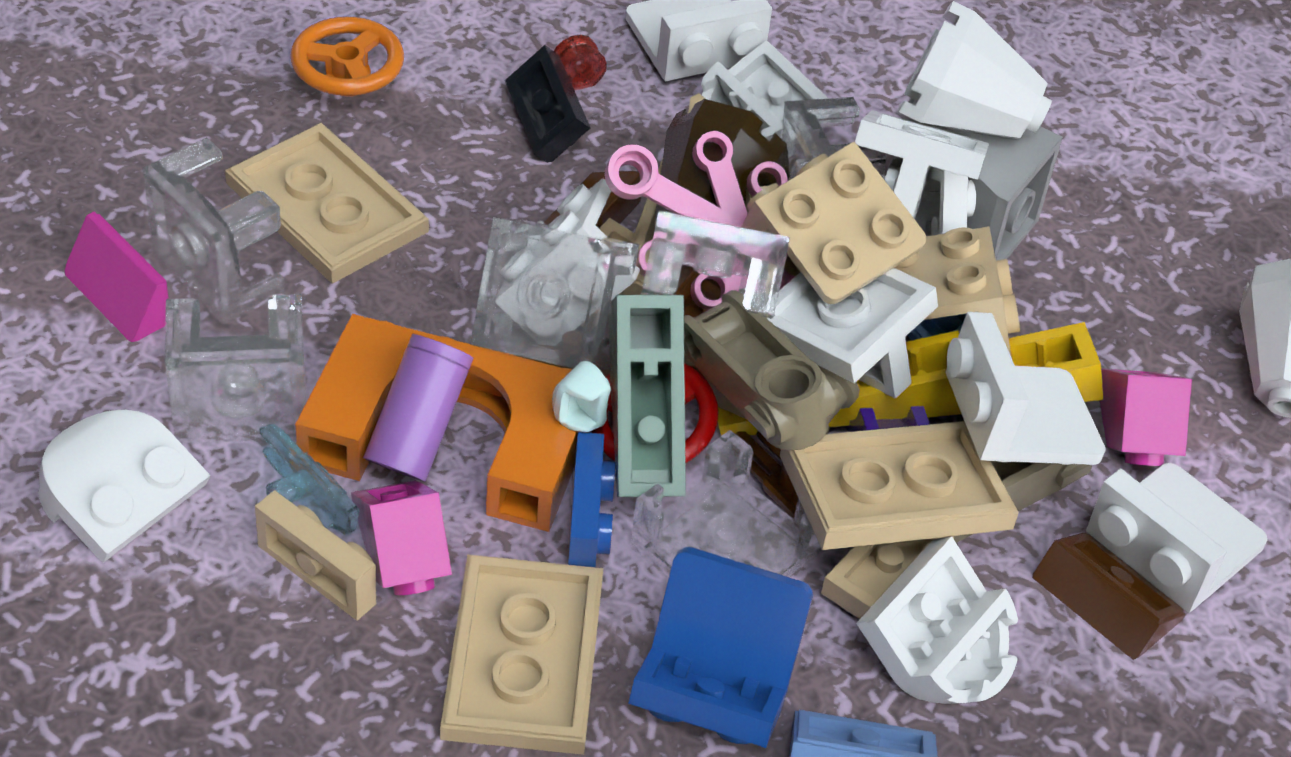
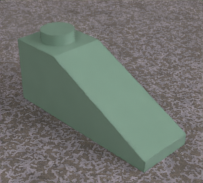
[609,295,686,497]

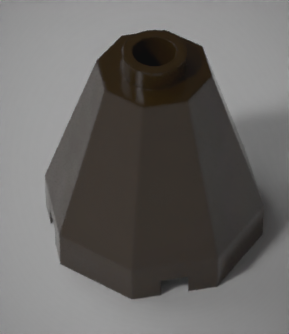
[655,99,790,242]

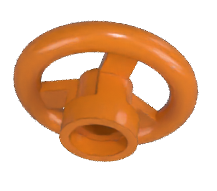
[290,17,404,96]

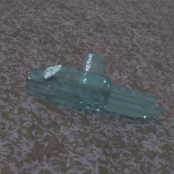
[260,424,360,535]

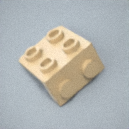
[738,141,926,304]
[894,226,1020,356]

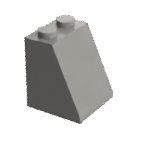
[891,98,1063,260]

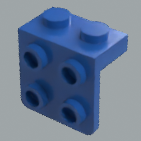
[628,547,813,748]

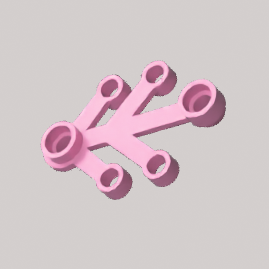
[605,131,796,310]

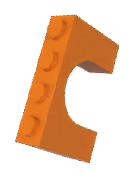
[295,314,589,532]

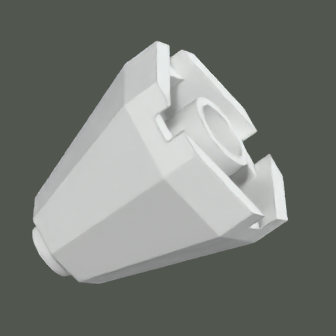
[895,1,1052,139]
[1239,259,1291,418]

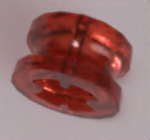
[554,34,607,90]

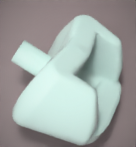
[552,361,611,432]

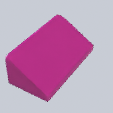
[64,211,171,342]

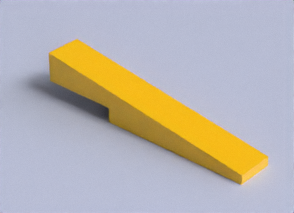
[718,322,1103,438]

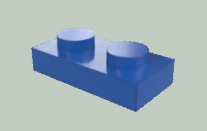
[568,432,616,567]

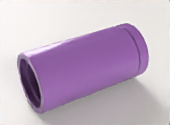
[363,334,474,482]

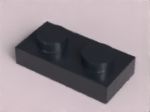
[505,45,591,163]

